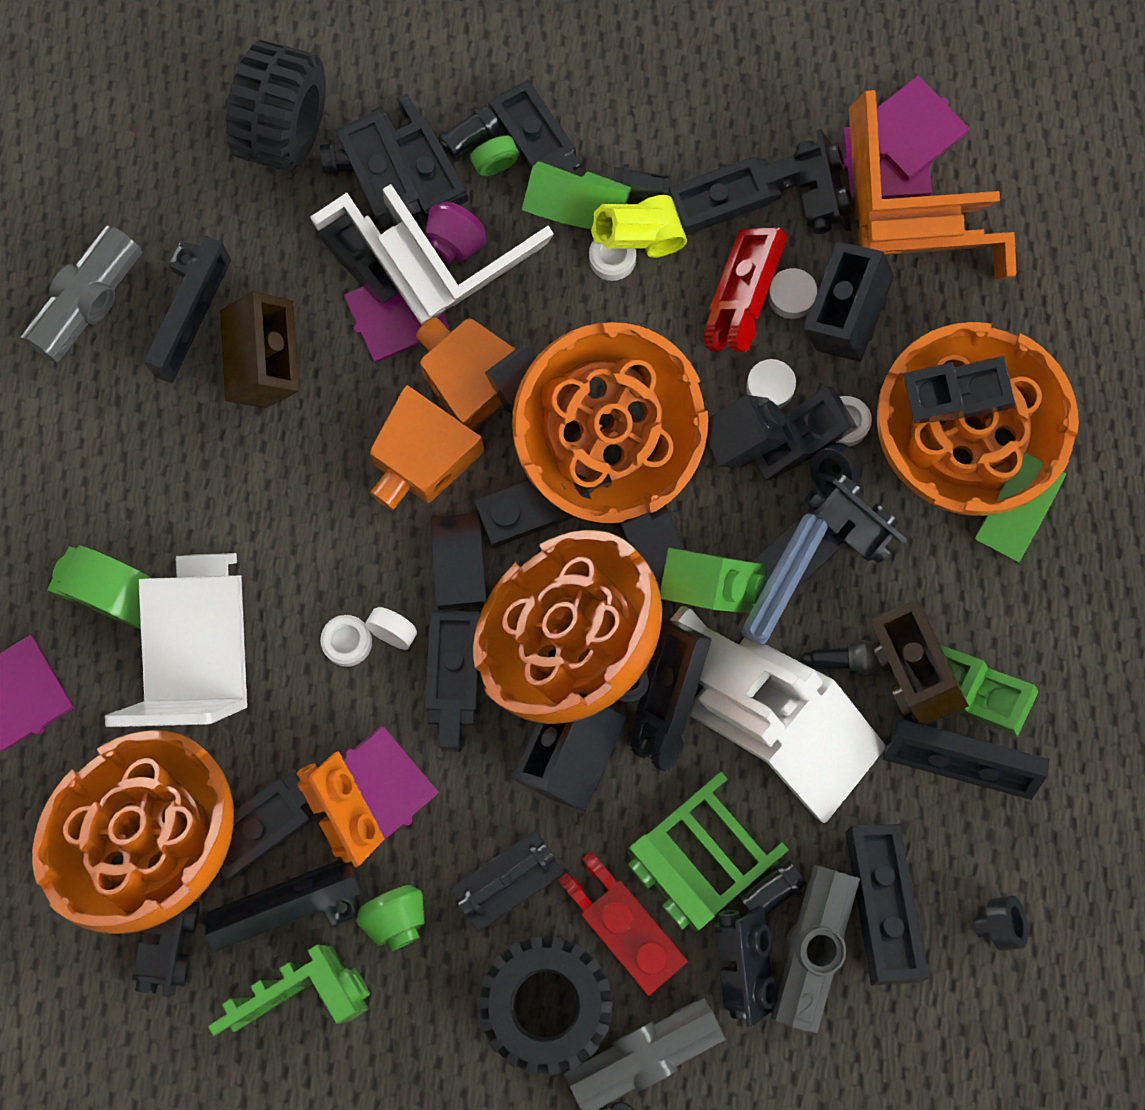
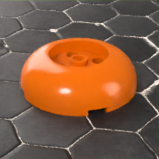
[512,322,708,523]
[877,322,1079,516]
[473,530,662,724]
[32,730,234,934]

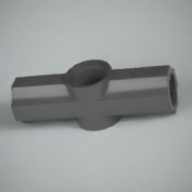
[21,226,143,363]
[771,864,860,1033]
[564,998,726,1110]

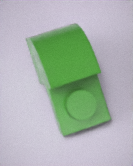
[47,545,151,630]

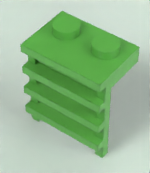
[628,772,789,932]
[208,945,370,1036]

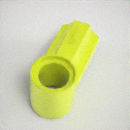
[591,195,687,258]

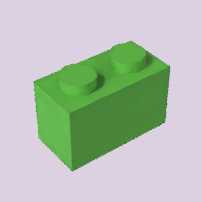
[660,548,768,613]

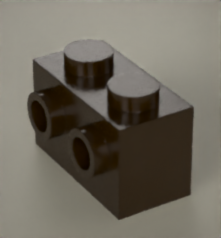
[220,291,299,408]
[870,599,969,727]

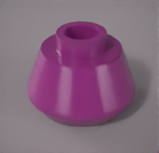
[424,202,486,264]

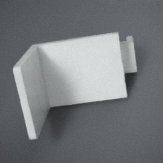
[310,184,554,325]
[105,553,247,727]
[670,606,885,823]

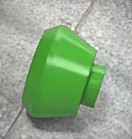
[356,885,425,951]

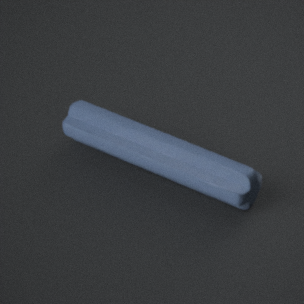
[742,513,828,645]

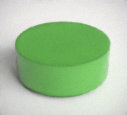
[470,136,519,176]

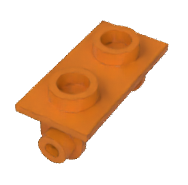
[297,751,385,867]

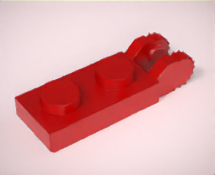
[703,228,788,352]
[558,852,688,996]

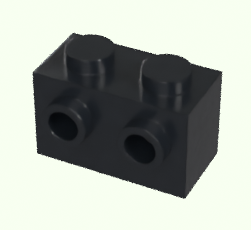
[803,241,894,362]
[512,693,626,812]

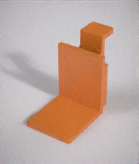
[849,90,1016,280]

